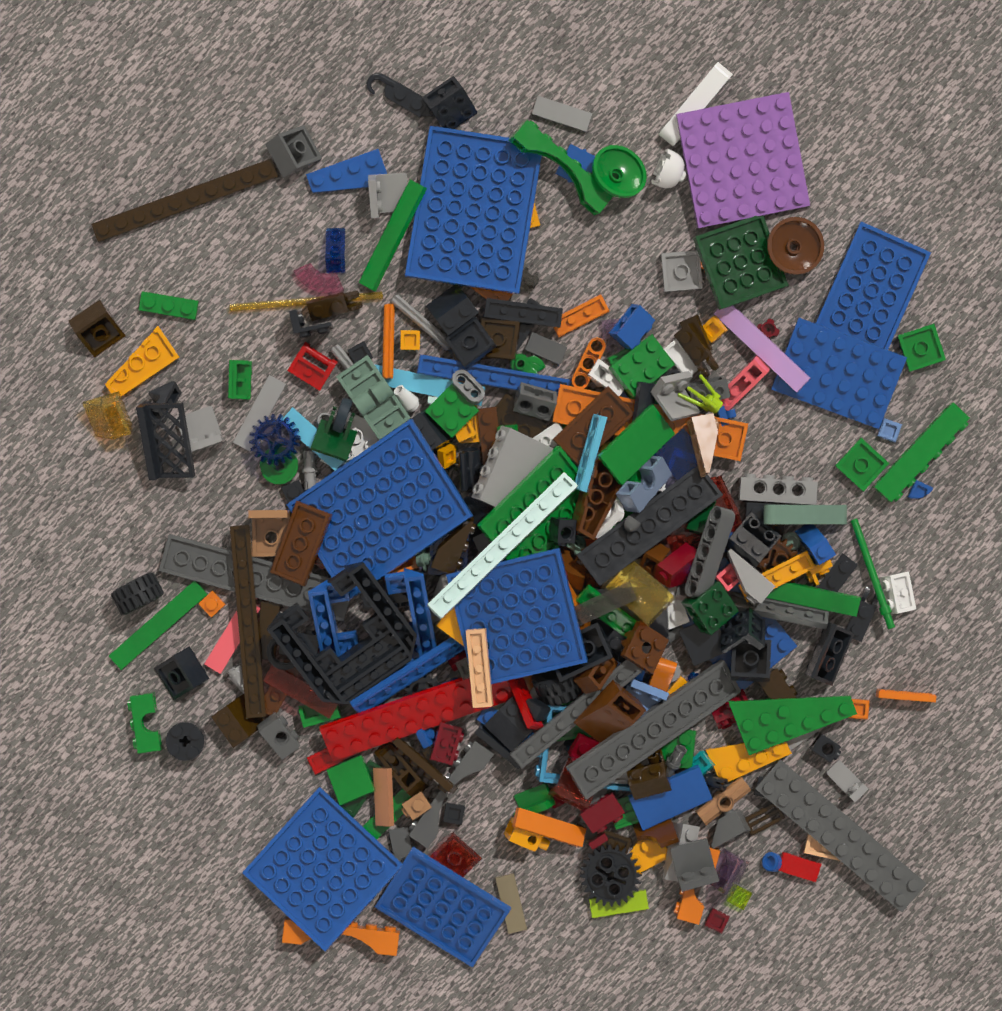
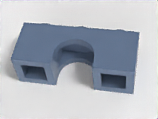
[616,456,672,513]

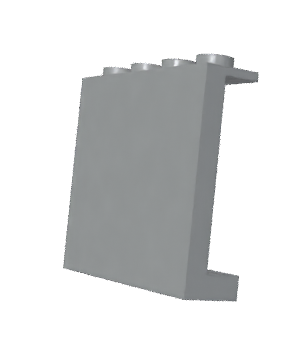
[472,426,554,507]

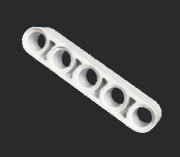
[658,62,733,146]

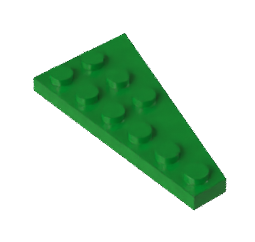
[728,695,857,755]

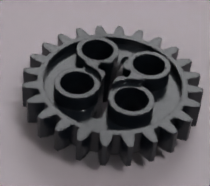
[580,844,642,907]

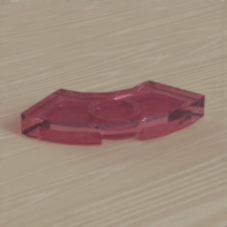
[293,263,344,294]

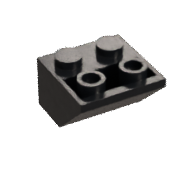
[725,512,781,568]

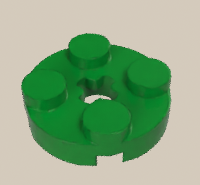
[260,446,299,484]

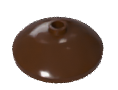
[767,217,824,275]

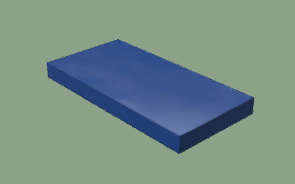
[628,765,712,830]

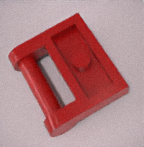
[287,342,338,391]

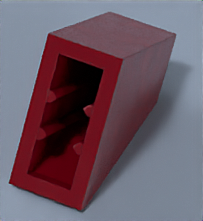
[654,542,697,588]

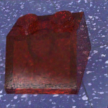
[429,832,482,877]

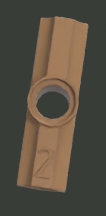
[695,777,751,825]

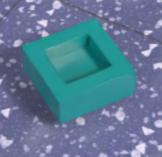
[692,750,715,776]

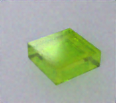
[726,884,753,910]

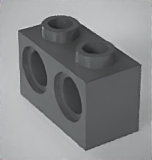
[513,382,557,421]

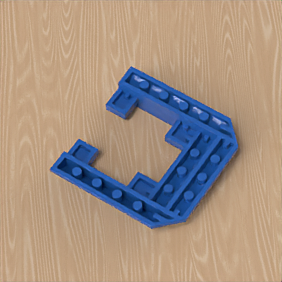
[308,568,437,680]

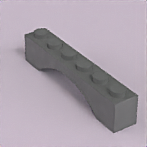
[408,740,494,849]

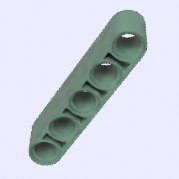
[764,505,847,524]

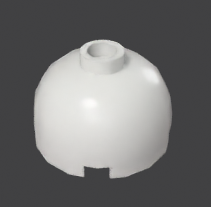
[651,149,686,188]

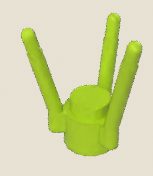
[678,375,723,414]

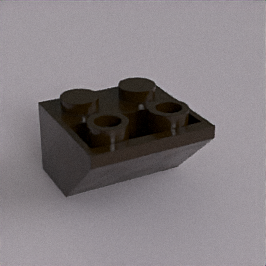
[627,748,672,800]

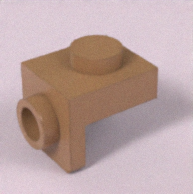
[401,791,432,820]

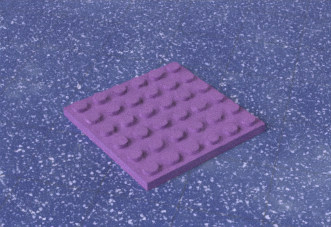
[676,92,810,228]

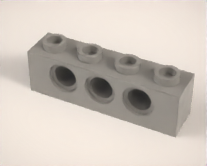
[738,473,818,505]

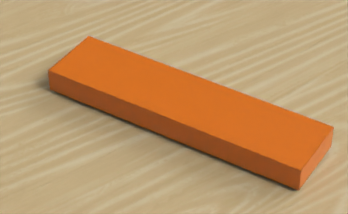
[512,808,586,848]

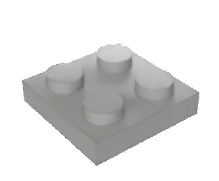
[661,250,703,292]

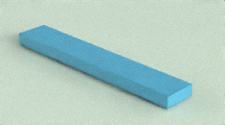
[374,364,485,406]

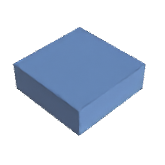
[877,418,902,443]

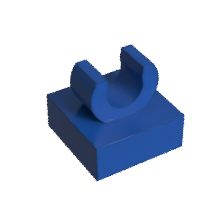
[717,406,737,426]

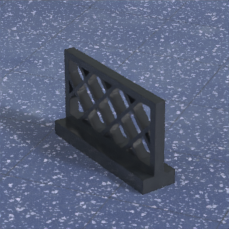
[136,401,196,480]

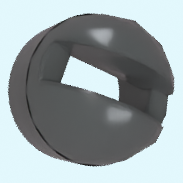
[624,515,641,532]

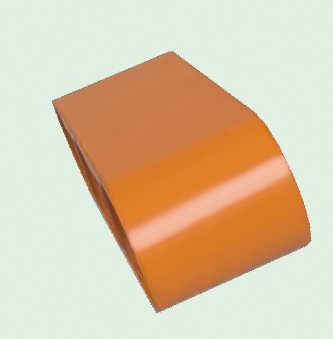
[571,337,606,389]
[648,657,677,692]

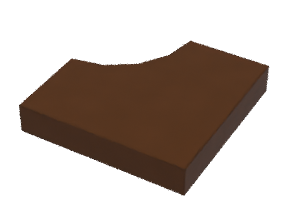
[632,818,679,848]

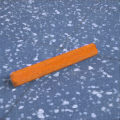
[382,304,395,379]

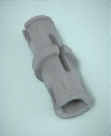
[302,451,317,490]

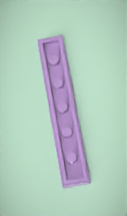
[714,305,811,392]

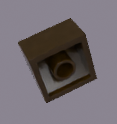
[68,300,126,357]
[211,694,264,748]

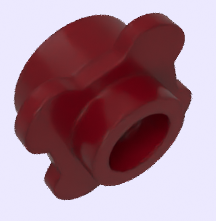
[757,319,779,339]

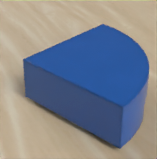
[907,480,933,499]

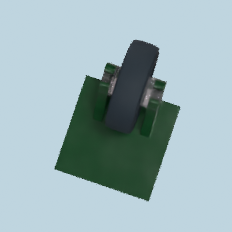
[310,398,358,462]

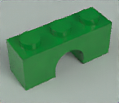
[127,692,163,754]

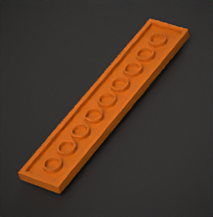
[552,384,748,461]

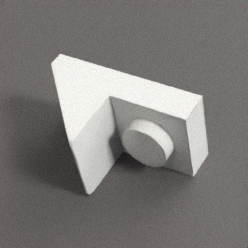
[588,359,624,396]

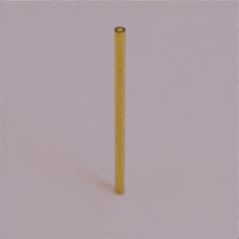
[230,291,383,312]

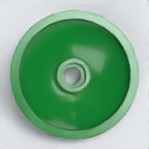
[592,145,647,198]

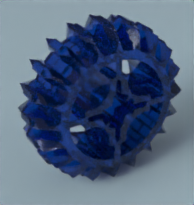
[249,414,301,466]

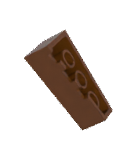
[572,453,623,540]

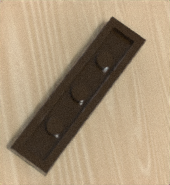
[393,737,458,794]

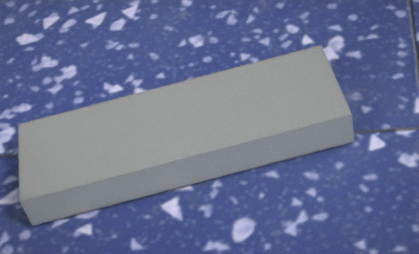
[532,96,592,132]

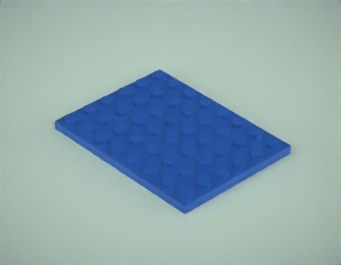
[405,126,542,294]
[286,419,473,600]

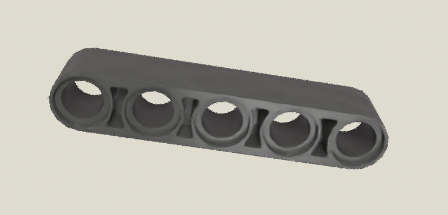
[685,506,735,598]

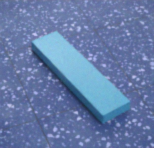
[280,407,349,471]
[575,414,607,492]

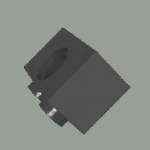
[257,712,300,760]

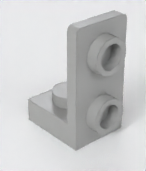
[826,760,868,802]

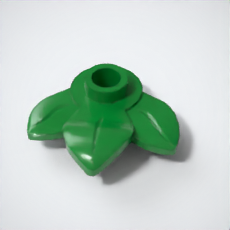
[510,353,546,374]

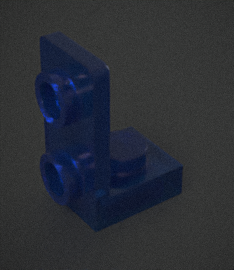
[325,228,346,273]

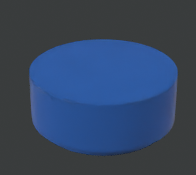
[762,852,782,872]

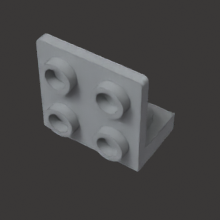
[368,173,407,218]
[651,371,700,421]
[176,406,224,453]

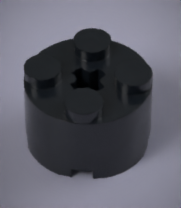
[166,720,207,761]

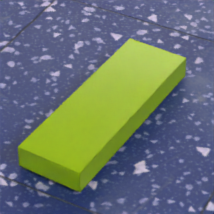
[589,889,649,918]

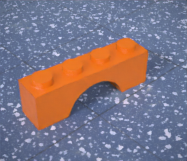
[674,846,720,925]

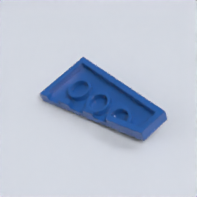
[306,149,387,193]

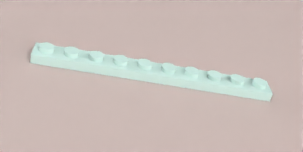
[427,472,578,619]

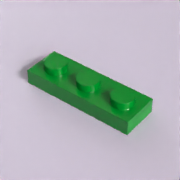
[139,291,199,320]

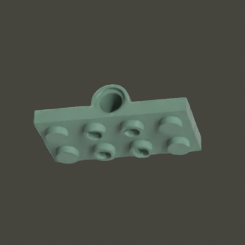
[336,355,411,440]

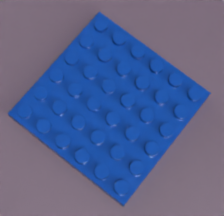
[446,548,588,684]
[242,787,403,952]

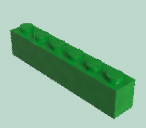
[872,402,970,502]

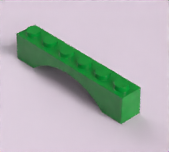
[508,120,613,216]

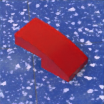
[778,852,822,882]

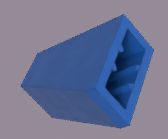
[795,524,836,565]

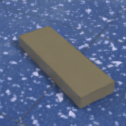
[495,873,527,934]

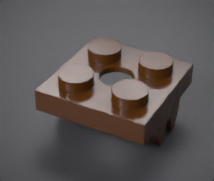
[621,621,669,674]

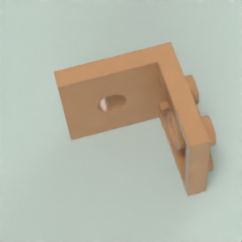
[248,510,291,557]

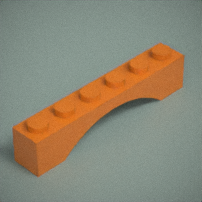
[282,917,400,956]

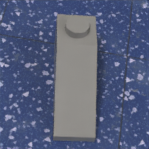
[727,549,775,605]
[662,822,700,882]

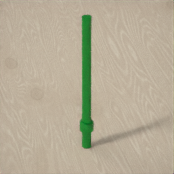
[850,518,895,630]

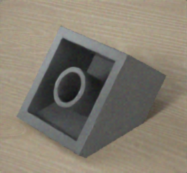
[265,125,322,178]

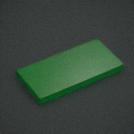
[597,405,675,485]

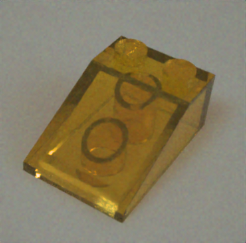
[606,561,675,627]

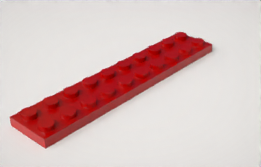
[319,675,514,761]

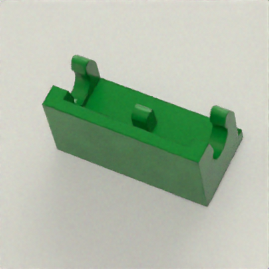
[228,360,252,400]
[298,700,341,728]

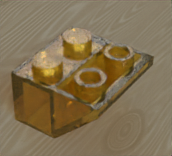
[82,391,132,439]

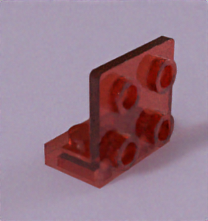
[548,758,594,810]

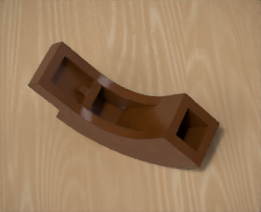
[559,546,602,591]

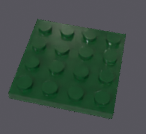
[693,215,789,310]

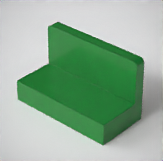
[514,783,556,816]

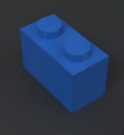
[609,304,655,349]

